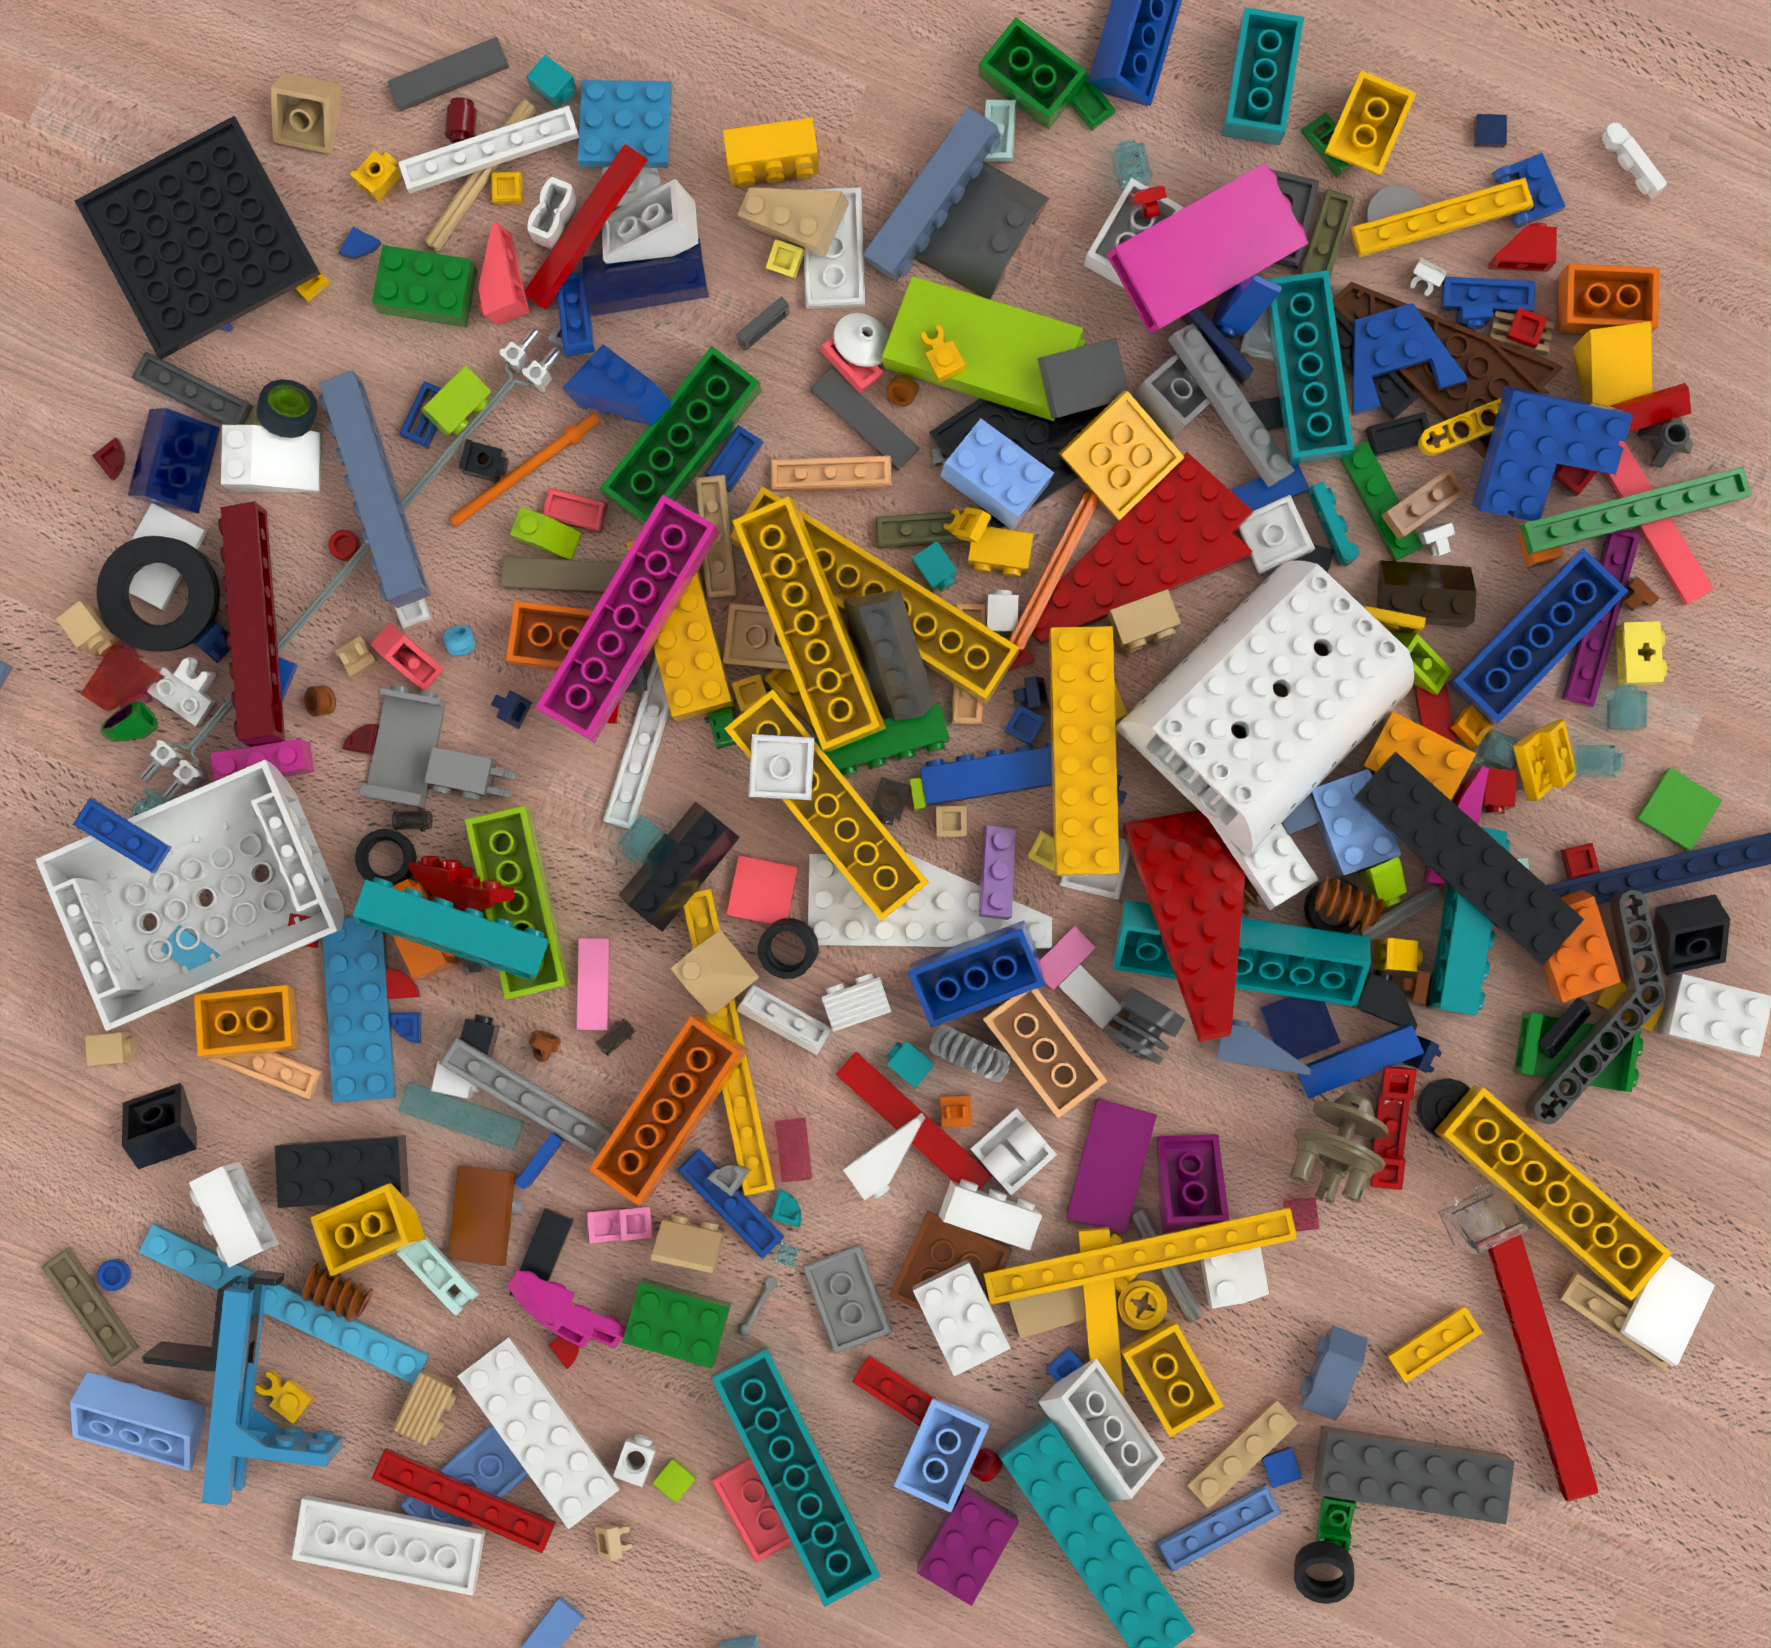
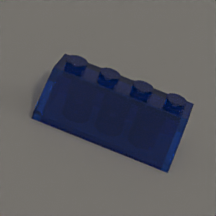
[582,238,710,316]

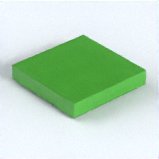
[1636,767,1722,852]

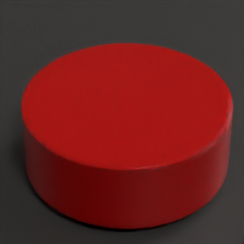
[329,530,361,561]

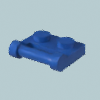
[1492,153,1566,228]

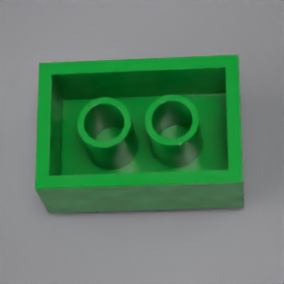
[978,17,1087,130]
[372,245,478,328]
[622,1278,732,1368]

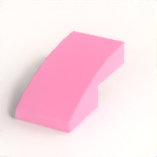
[586,1206,652,1243]

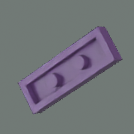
[979,825,1016,920]

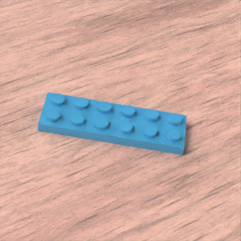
[322,917,396,1103]

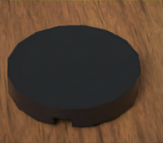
[1417,1078,1470,1138]

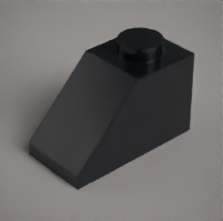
[1352,970,1417,1030]

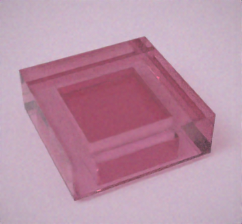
[1283,1197,1319,1231]

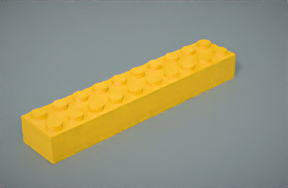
[730,486,1019,704]

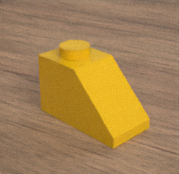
[1374,938,1423,972]

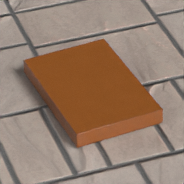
[448,1165,516,1266]

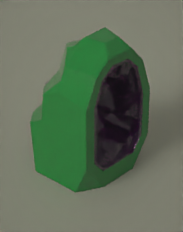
[101,702,158,742]

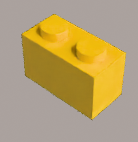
[967,527,1034,578]

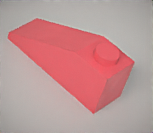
[478,222,530,325]

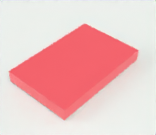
[711,1457,792,1563]

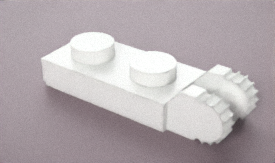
[1601,122,1667,200]

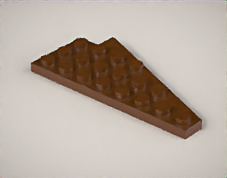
[1333,282,1563,460]

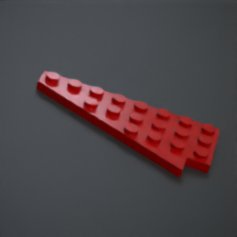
[1031,452,1253,645]
[1123,810,1245,1042]

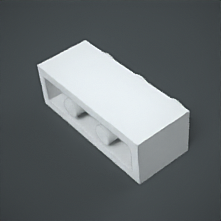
[938,1179,1042,1250]

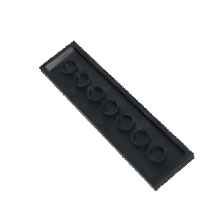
[1352,752,1584,966]

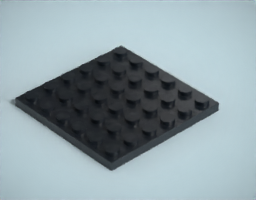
[75,116,321,359]

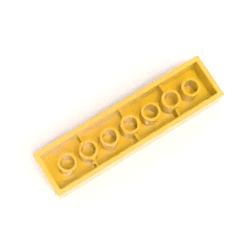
[732,496,886,752]
[1049,626,1119,877]
[724,689,929,921]
[1434,1085,1672,1301]

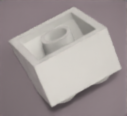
[1200,1247,1269,1309]

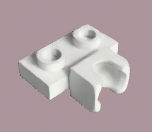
[147,657,217,726]

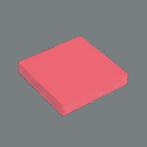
[726,855,798,924]

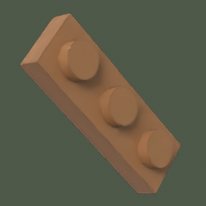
[1381,467,1468,540]

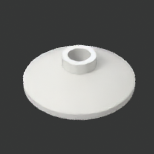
[833,313,890,367]

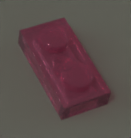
[775,1117,813,1183]

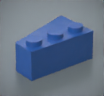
[562,344,672,426]

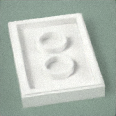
[129,503,207,611]
[1620,1257,1715,1366]

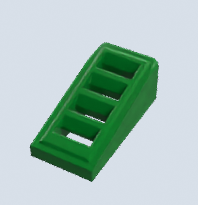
[1301,112,1354,178]

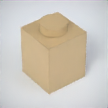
[85,1032,137,1067]

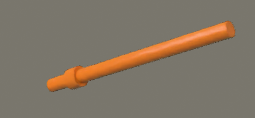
[449,412,601,527]

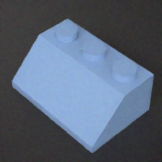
[894,1398,990,1512]

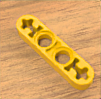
[1418,398,1501,457]

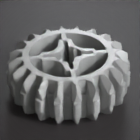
[929,1025,1012,1083]

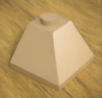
[670,930,759,1016]

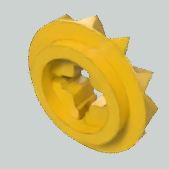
[1117,1279,1167,1330]

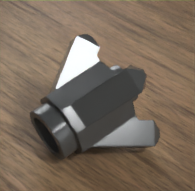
[1637,417,1694,468]

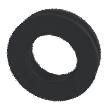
[96,536,220,652]

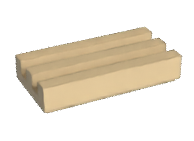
[1489,311,1555,355]

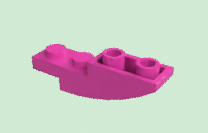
[507,1270,627,1348]

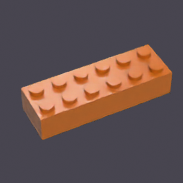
[588,1015,749,1206]

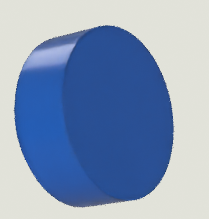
[97,1259,131,1291]

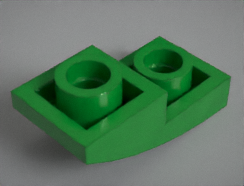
[1316,1496,1356,1552]

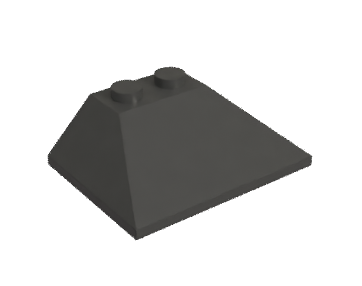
[914,161,1049,300]

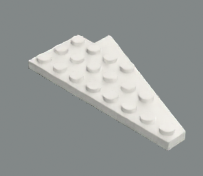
[808,853,1052,948]

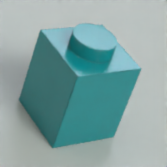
[526,54,576,109]
[912,541,958,593]
[886,1041,935,1088]

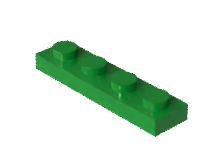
[1339,441,1423,561]

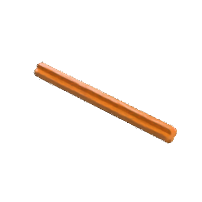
[1008,491,1099,651]

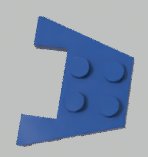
[1351,303,1467,416]

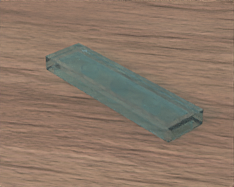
[398,1082,525,1151]

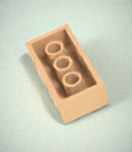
[982,988,1107,1119]

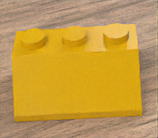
[310,1183,426,1276]

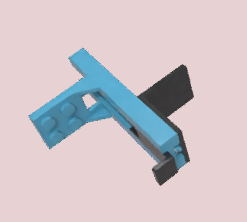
[141,1270,343,1506]

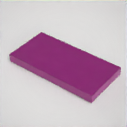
[1066,1098,1157,1234]

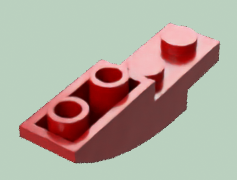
[408,856,514,910]

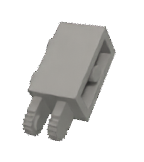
[425,747,516,801]

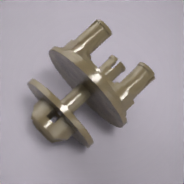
[1289,1092,1389,1203]

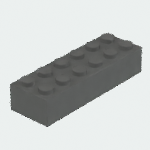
[1313,1425,1515,1524]

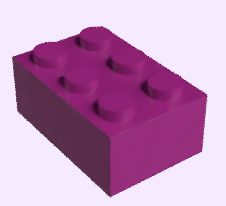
[917,1484,1019,1606]

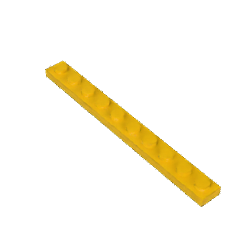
[684,889,775,1196]
[984,1207,1298,1305]

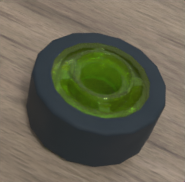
[256,379,317,438]

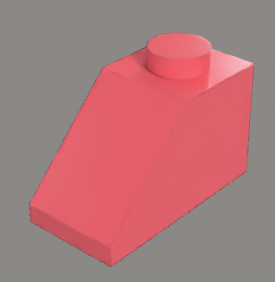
[370,622,444,690]

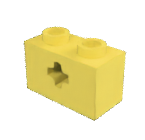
[1615,621,1667,687]

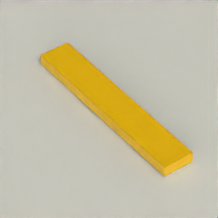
[1350,178,1534,258]
[1078,1227,1124,1397]

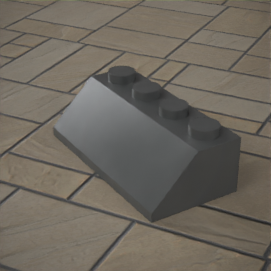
[843,589,935,721]

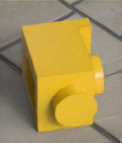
[350,150,402,203]

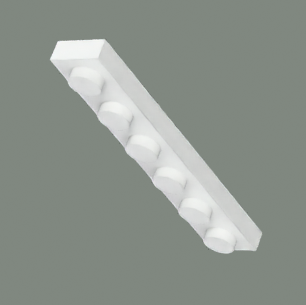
[398,106,580,194]

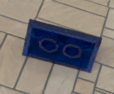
[128,408,220,514]

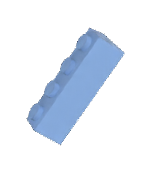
[70,1372,205,1471]

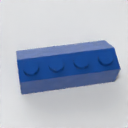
[1088,0,1182,106]
[908,920,1046,1028]

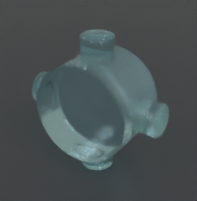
[775,1242,800,1268]

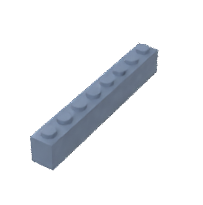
[319,370,431,608]

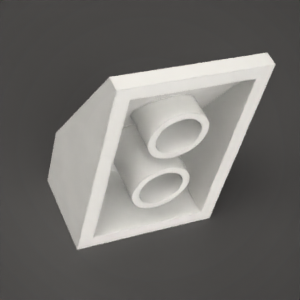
[602,179,698,264]
[221,425,322,492]

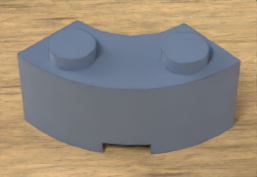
[1299,1325,1368,1421]

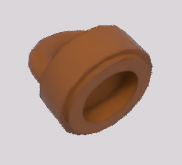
[886,375,919,407]
[304,686,336,717]
[529,1030,561,1062]

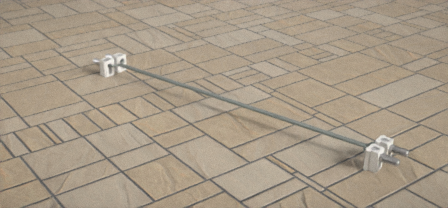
[139,328,562,802]

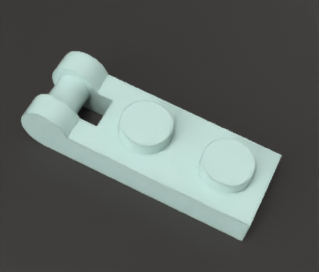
[397,1235,480,1315]

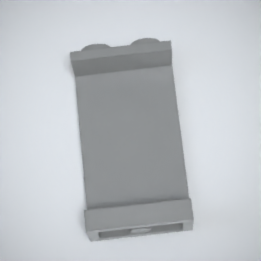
[359,685,446,809]

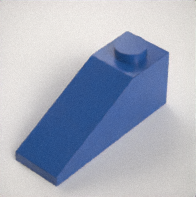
[1211,275,1282,339]

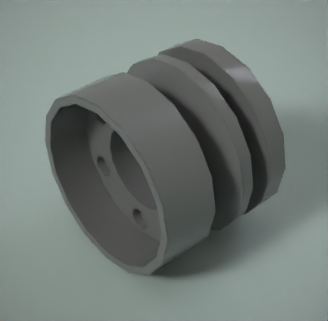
[1104,987,1186,1065]

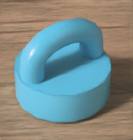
[442,625,476,656]

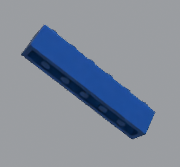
[920,741,1052,806]

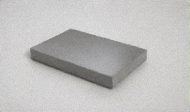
[802,1244,892,1354]

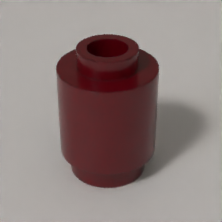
[445,97,477,144]

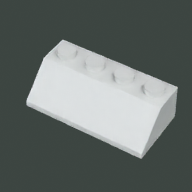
[1039,1358,1165,1502]

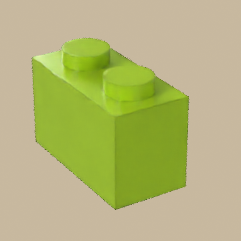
[420,365,492,437]

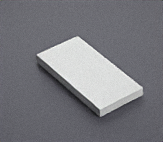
[803,187,865,309]

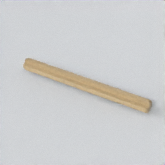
[425,100,536,252]

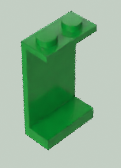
[1514,1012,1643,1092]

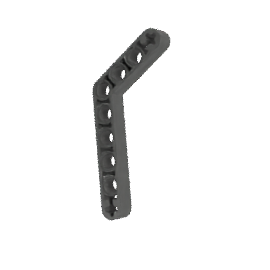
[1526,889,1665,1124]

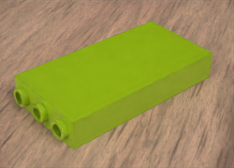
[882,276,1087,421]

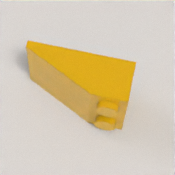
[1325,70,1416,176]

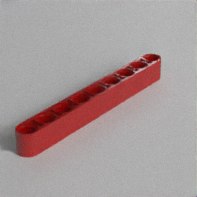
[1484,1225,1598,1502]

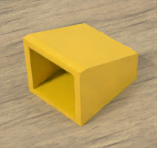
[1573,321,1653,406]

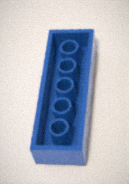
[1447,548,1628,725]

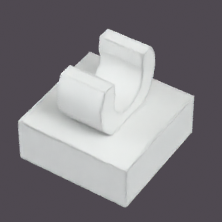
[1410,257,1447,296]

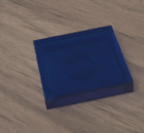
[1260,996,1341,1059]

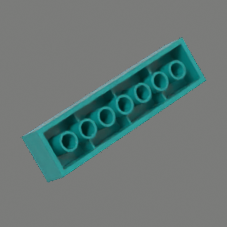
[1113,900,1371,1006]
[711,1345,880,1607]
[997,1416,1195,1648]

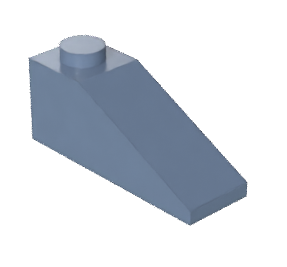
[1217,1019,1312,1075]

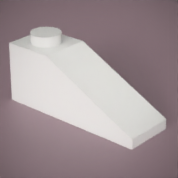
[843,1113,925,1200]

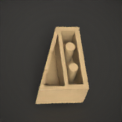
[737,187,849,258]

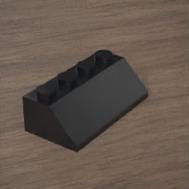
[619,802,740,932]

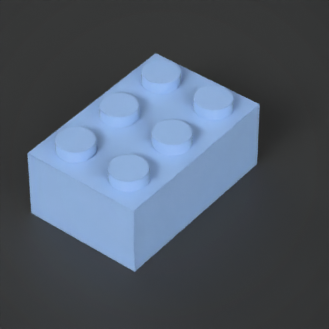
[940,419,1054,530]
[1310,769,1401,878]

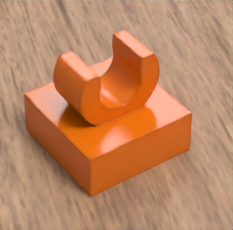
[940,1095,972,1128]

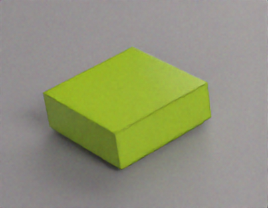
[910,778,926,812]
[652,1457,697,1503]

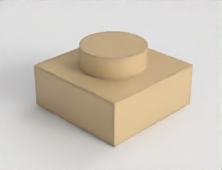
[936,806,967,838]

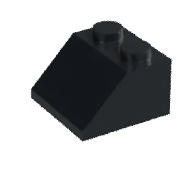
[1654,894,1730,975]
[122,1083,197,1169]

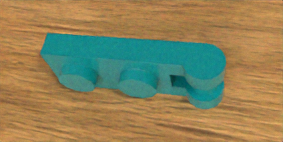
[1307,481,1359,566]

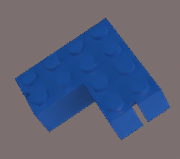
[1472,386,1633,521]

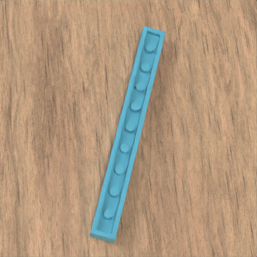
[139,1224,430,1384]

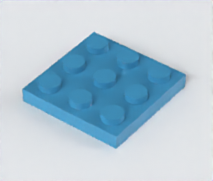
[578,80,672,168]

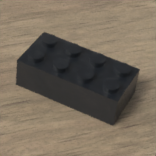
[275,1135,409,1208]

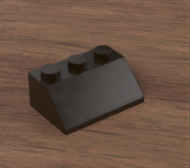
[1377,560,1477,627]

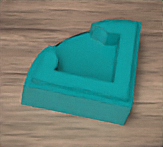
[770,1188,802,1228]

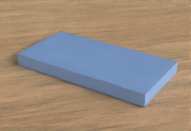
[400,1425,529,1527]

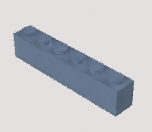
[863,107,1001,283]

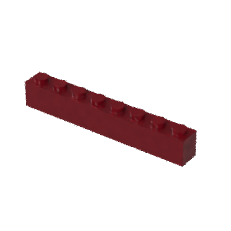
[218,501,285,747]

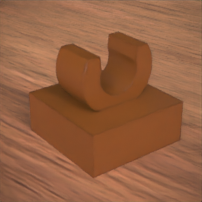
[1400,971,1433,1005]

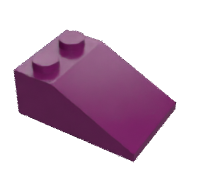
[1157,1134,1229,1234]

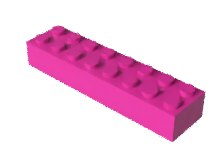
[535,495,720,743]

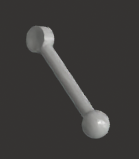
[739,1277,777,1336]

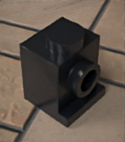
[459,439,509,483]

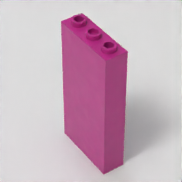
[1106,162,1309,334]

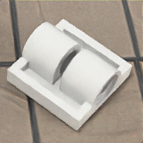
[970,1108,1057,1195]

